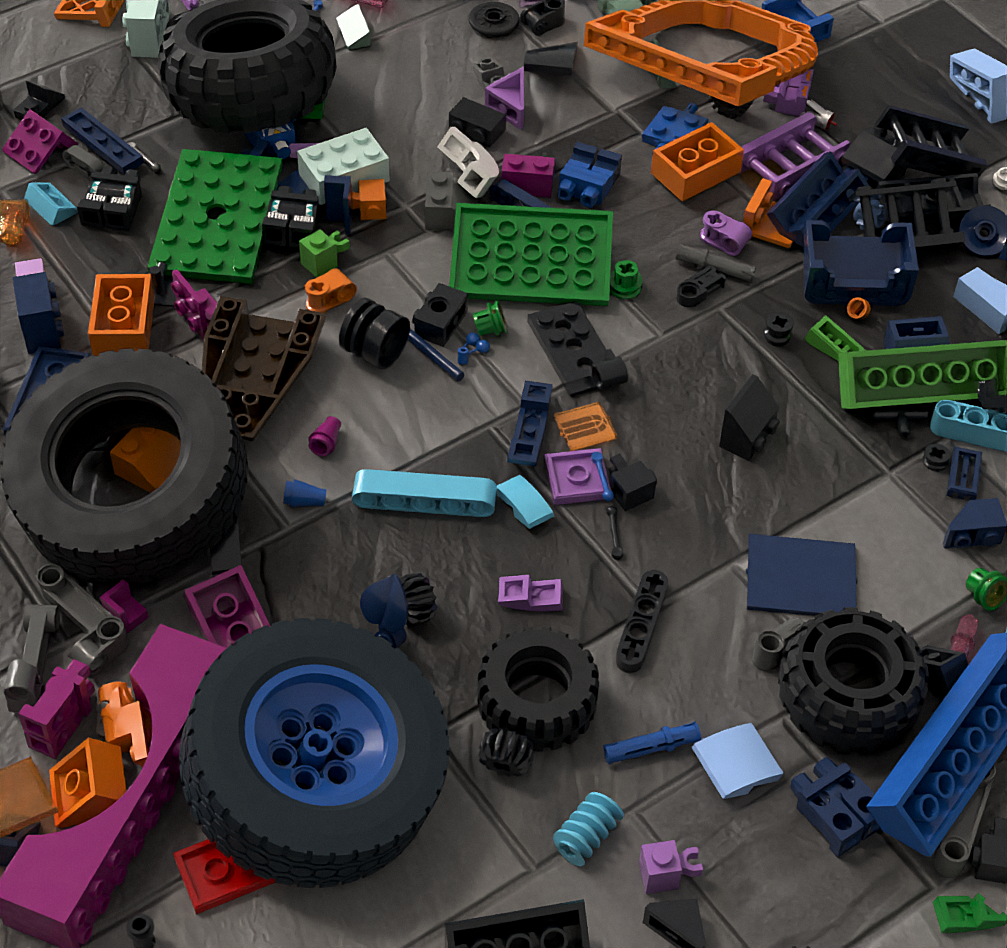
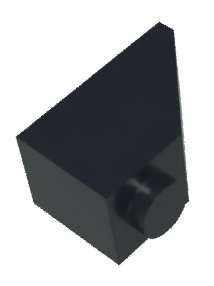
[921,645,969,698]

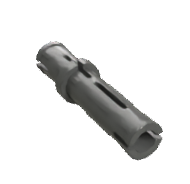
[676,243,756,283]

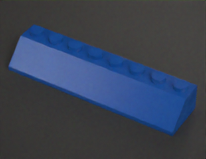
[866,633,1007,856]

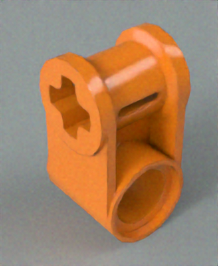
[305,268,357,313]

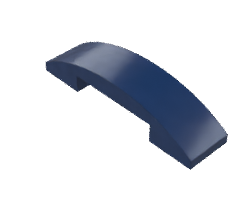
[507,380,553,466]

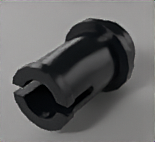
[126,914,156,948]

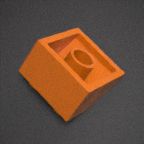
[49,737,127,828]

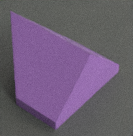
[485,66,524,129]

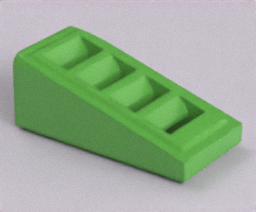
[804,315,866,361]

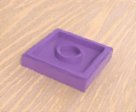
[544,448,611,505]

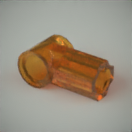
[0,199,30,247]

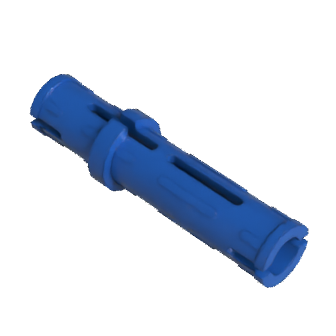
[603,721,701,765]

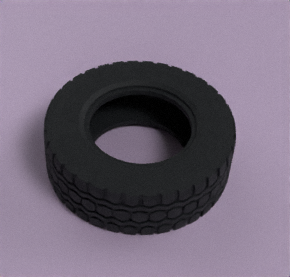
[0,349,248,586]

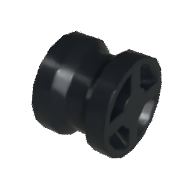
[764,312,794,346]

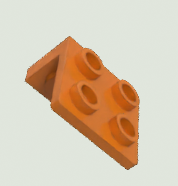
[743,178,793,248]

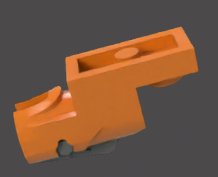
[96,682,153,768]

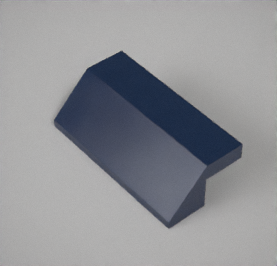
[766,151,869,248]

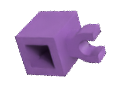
[639,840,703,894]

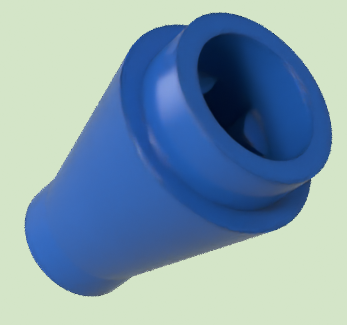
[283,479,326,508]

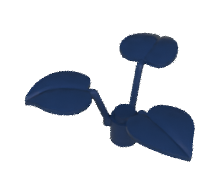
[360,574,408,649]

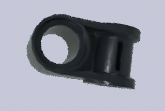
[520,0,565,36]

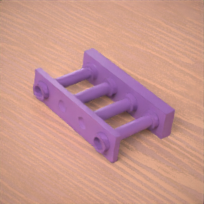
[738,112,850,201]

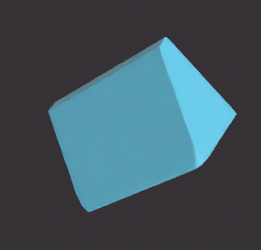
[24,182,78,225]

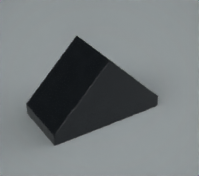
[643,898,706,948]

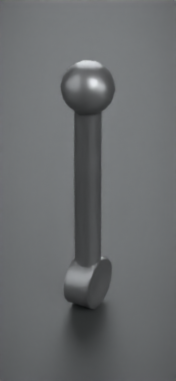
[127,142,161,173]

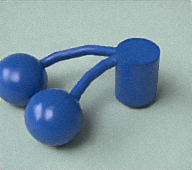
[457,332,490,365]

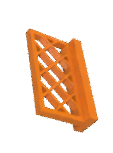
[54,0,125,27]

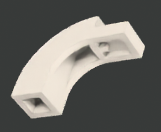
[437,127,499,198]

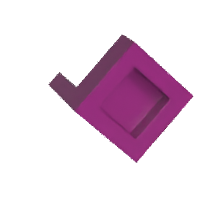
[100,580,149,634]

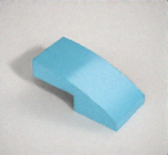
[497,475,554,529]

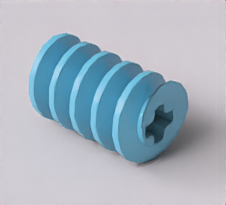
[553,792,624,866]

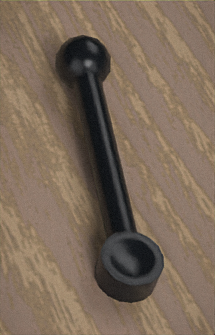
[606,506,623,560]

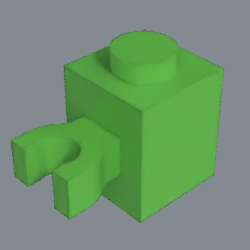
[299,229,350,278]

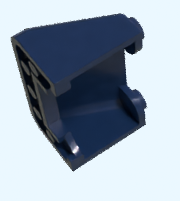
[804,220,919,306]

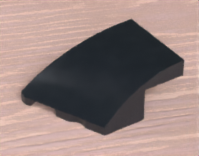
[524,42,578,76]

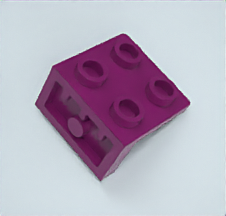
[2,109,79,174]
[171,269,217,340]

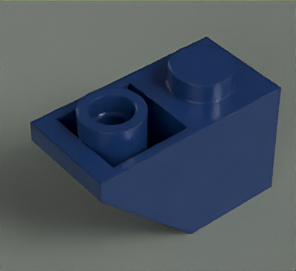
[943,498,1007,548]

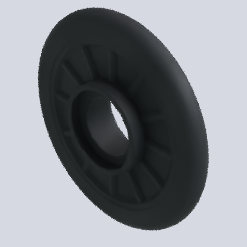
[469,2,520,36]

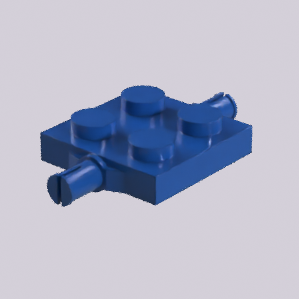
[642,103,708,156]

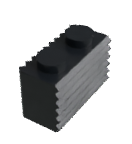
[449,97,506,147]

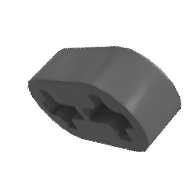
[63,145,104,181]

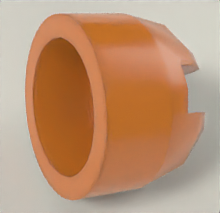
[847,297,871,320]

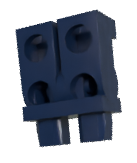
[790,757,881,858]

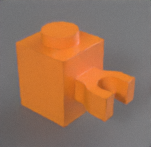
[352,179,386,220]

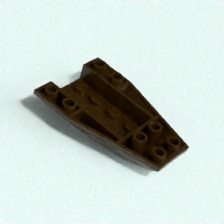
[202,296,326,441]

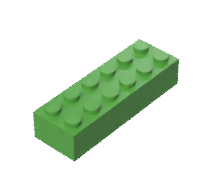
[838,340,1007,409]

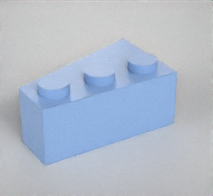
[950,48,1007,124]

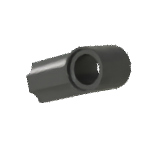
[751,617,804,670]

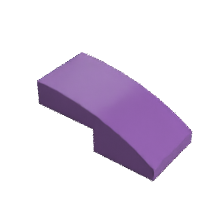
[498,575,563,611]

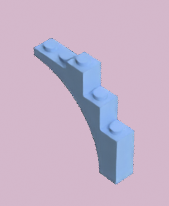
[953,267,1007,334]

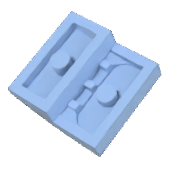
[692,723,784,799]

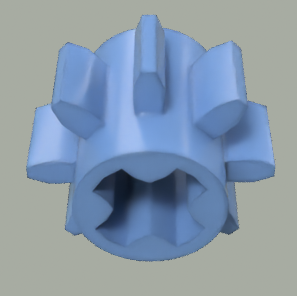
[854,200,886,230]

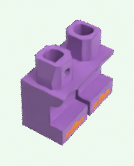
[763,69,814,116]

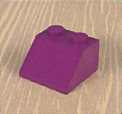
[501,154,556,198]

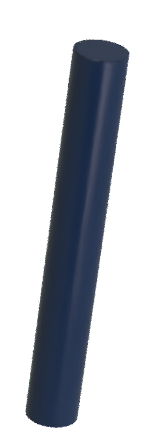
[408,329,464,382]

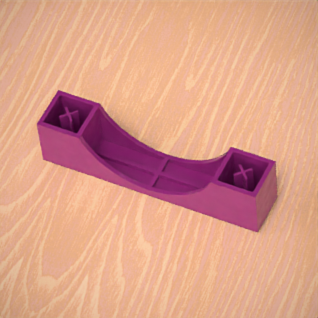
[0,624,226,948]

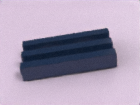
[946,446,982,500]

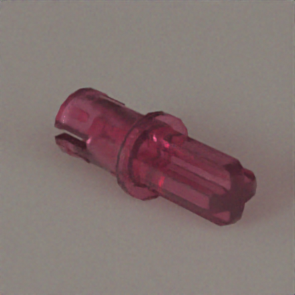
[950,614,979,658]

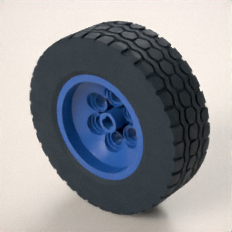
[179,618,450,888]

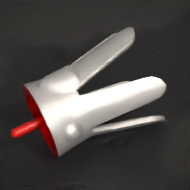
[800,100,837,130]

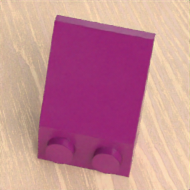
[183,565,271,648]

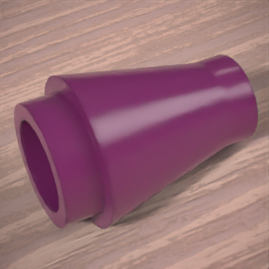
[308,416,341,456]

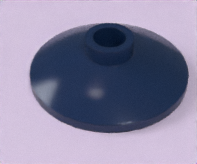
[959,205,1007,256]

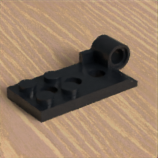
[527,301,628,397]

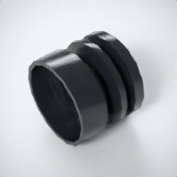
[339,298,410,369]

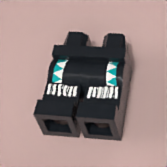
[77,166,142,231]
[262,186,319,248]

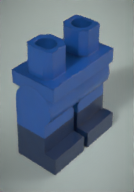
[558,142,622,208]

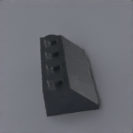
[444,899,590,948]

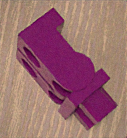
[18,659,95,759]

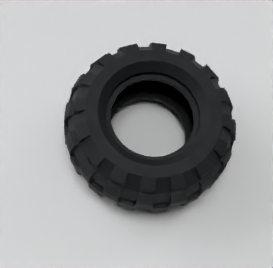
[157,0,337,133]

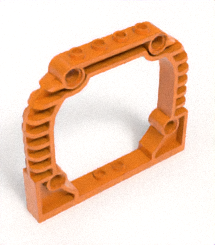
[584,0,818,106]

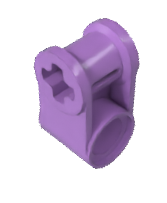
[700,211,752,256]

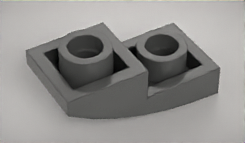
[472,58,505,90]

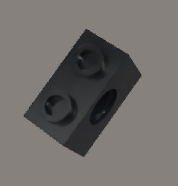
[412,283,468,347]

